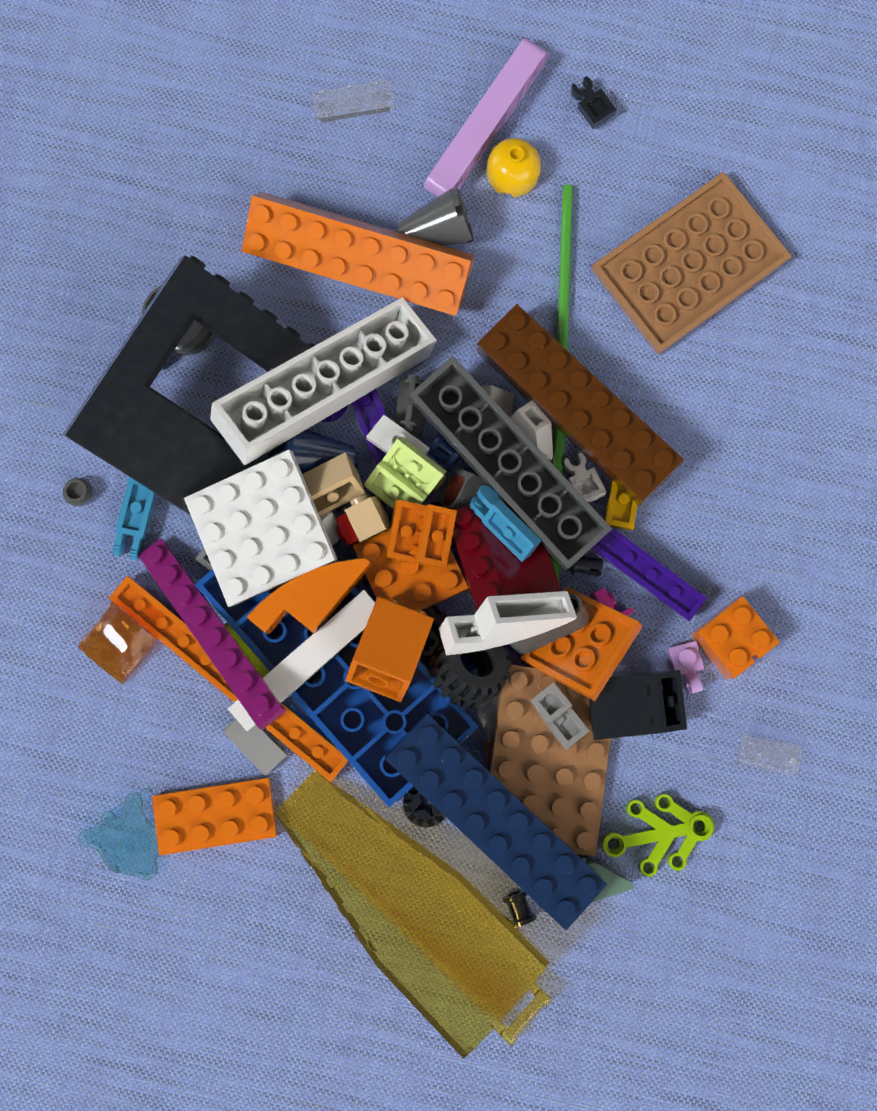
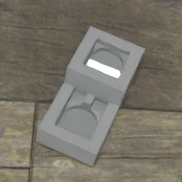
[530,682,590,751]
[223,718,287,776]

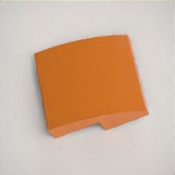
[384,499,457,569]

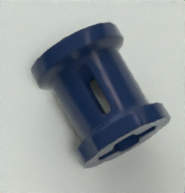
[427,434,461,471]

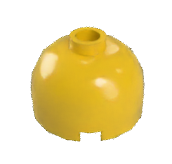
[486,138,541,197]

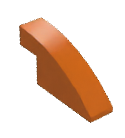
[247,558,372,634]

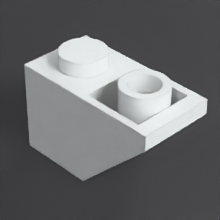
[510,400,553,461]

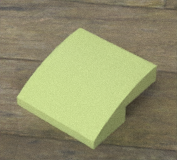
[363,436,447,509]

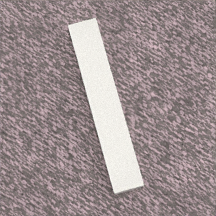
[228,590,375,732]

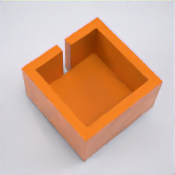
[690,596,780,679]

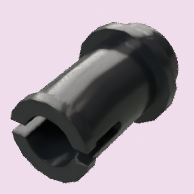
[566,556,603,577]

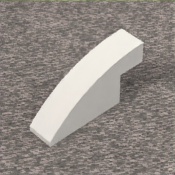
[439,591,577,656]

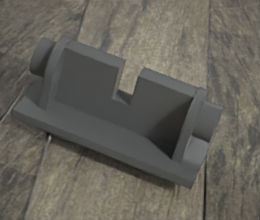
[395,374,425,436]

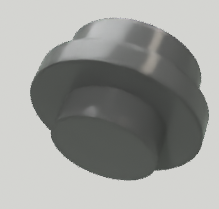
[63,478,92,506]

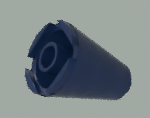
[282,430,359,474]

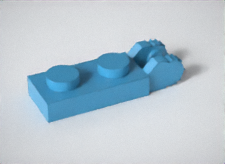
[113,477,157,561]
[470,485,541,562]

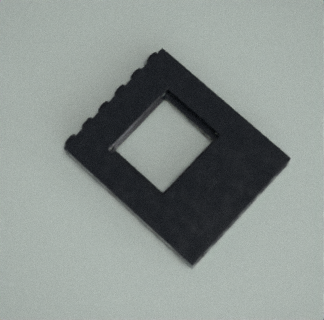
[62,255,316,516]

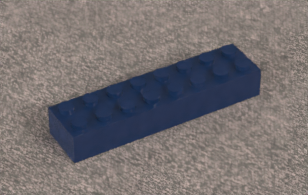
[385,712,608,931]

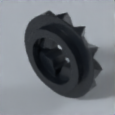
[403,786,446,828]

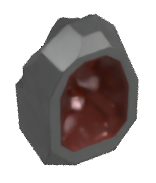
[441,469,486,510]

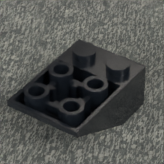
[589,670,687,740]

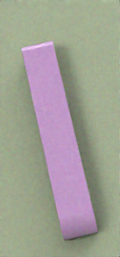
[424,38,549,197]

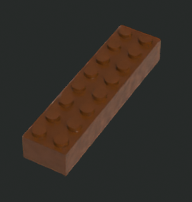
[477,304,684,507]

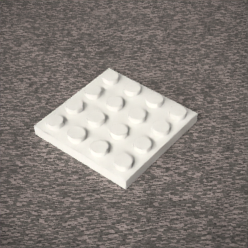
[184,450,338,607]

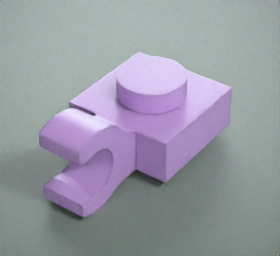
[666,641,704,694]

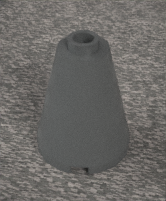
[394,187,474,246]

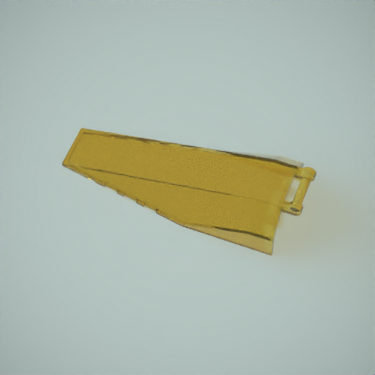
[274,770,553,1059]

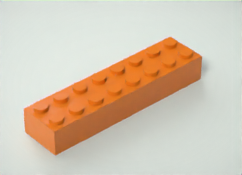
[241,192,475,316]

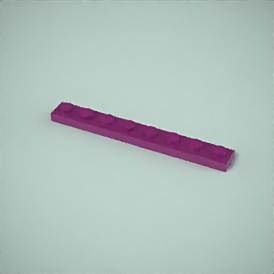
[138,538,286,730]

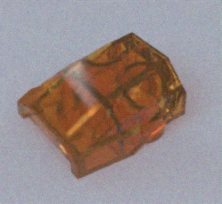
[78,601,158,684]

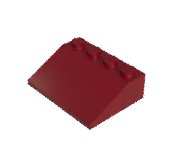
[452,505,563,612]

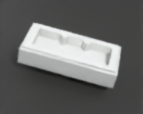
[366,415,430,455]

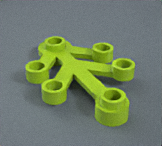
[601,793,715,877]

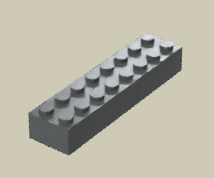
[409,356,612,571]

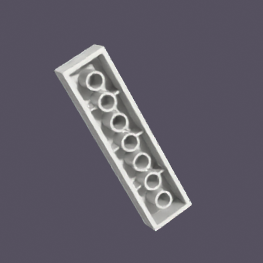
[210,297,436,465]

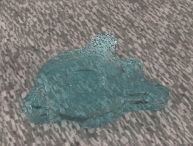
[78,793,159,880]

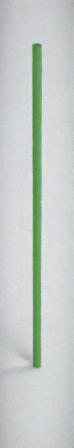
[549,185,573,580]

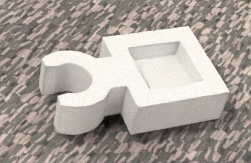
[563,453,606,503]

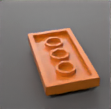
[152,777,278,855]

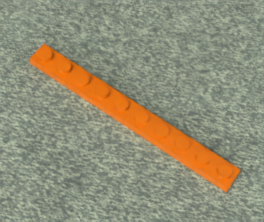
[109,576,348,782]

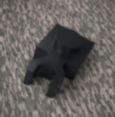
[571,76,617,129]

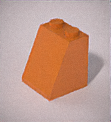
[345,597,434,702]

